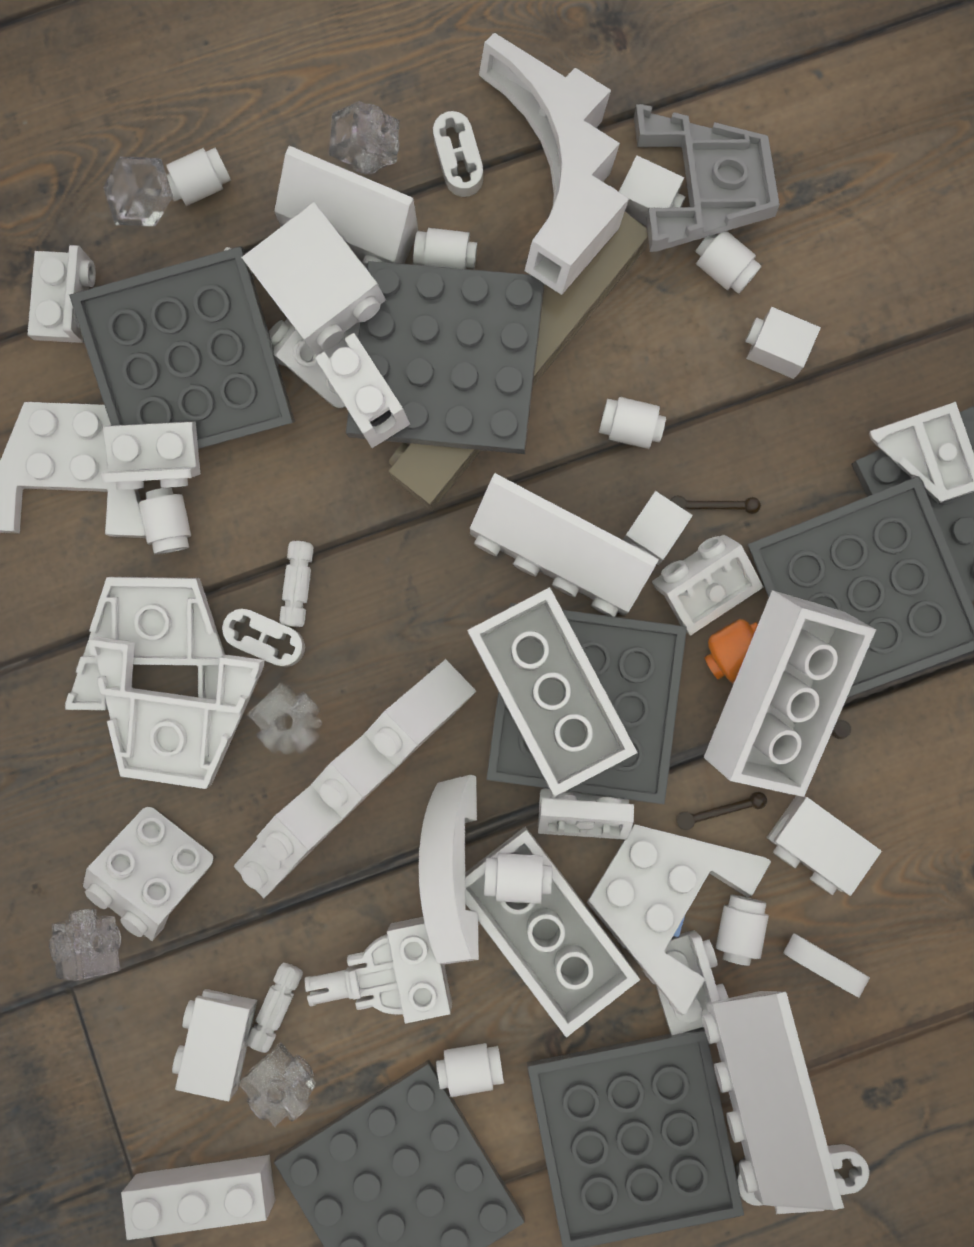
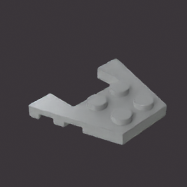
[634,104,780,252]

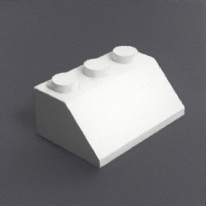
[274,146,418,269]

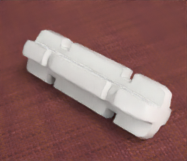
[279,541,314,627]
[247,963,303,1053]

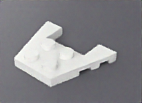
[0,402,146,538]
[65,577,225,710]
[89,637,265,789]
[587,824,771,1015]

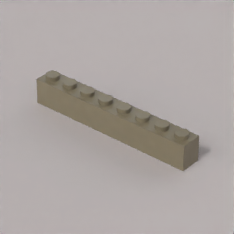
[388,212,648,511]

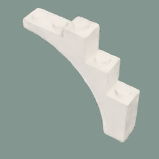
[479,33,629,295]
[234,659,476,898]

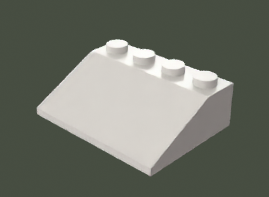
[702,991,844,1210]

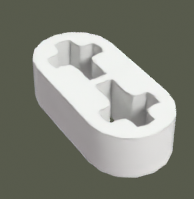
[433,111,483,197]
[222,609,305,667]
[783,933,870,997]

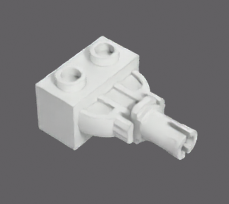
[305,917,452,1024]

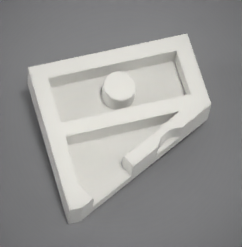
[869,402,974,503]

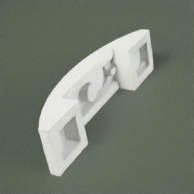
[419,775,479,964]

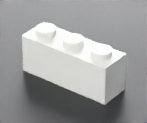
[121,1155,276,1240]

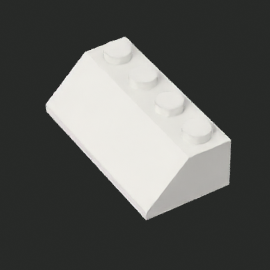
[470,473,659,617]

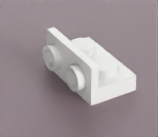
[27,245,96,343]
[101,421,201,490]
[652,535,763,636]
[538,788,634,840]
[656,930,728,1035]

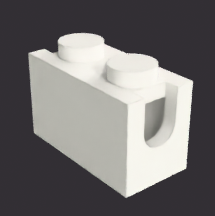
[315,333,410,448]
[766,795,882,896]
[172,989,258,1102]

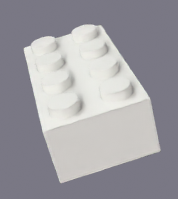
[467,587,638,797]
[704,590,876,797]
[465,826,640,1037]

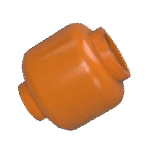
[704,619,758,684]

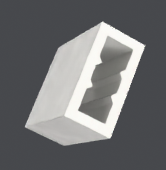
[241,202,386,354]

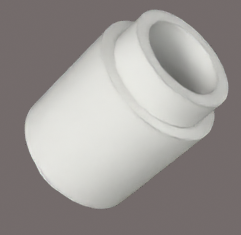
[163,147,231,206]
[413,228,477,269]
[695,231,762,294]
[599,397,666,449]
[139,488,191,554]
[484,853,552,904]
[716,895,769,966]
[436,1043,504,1097]

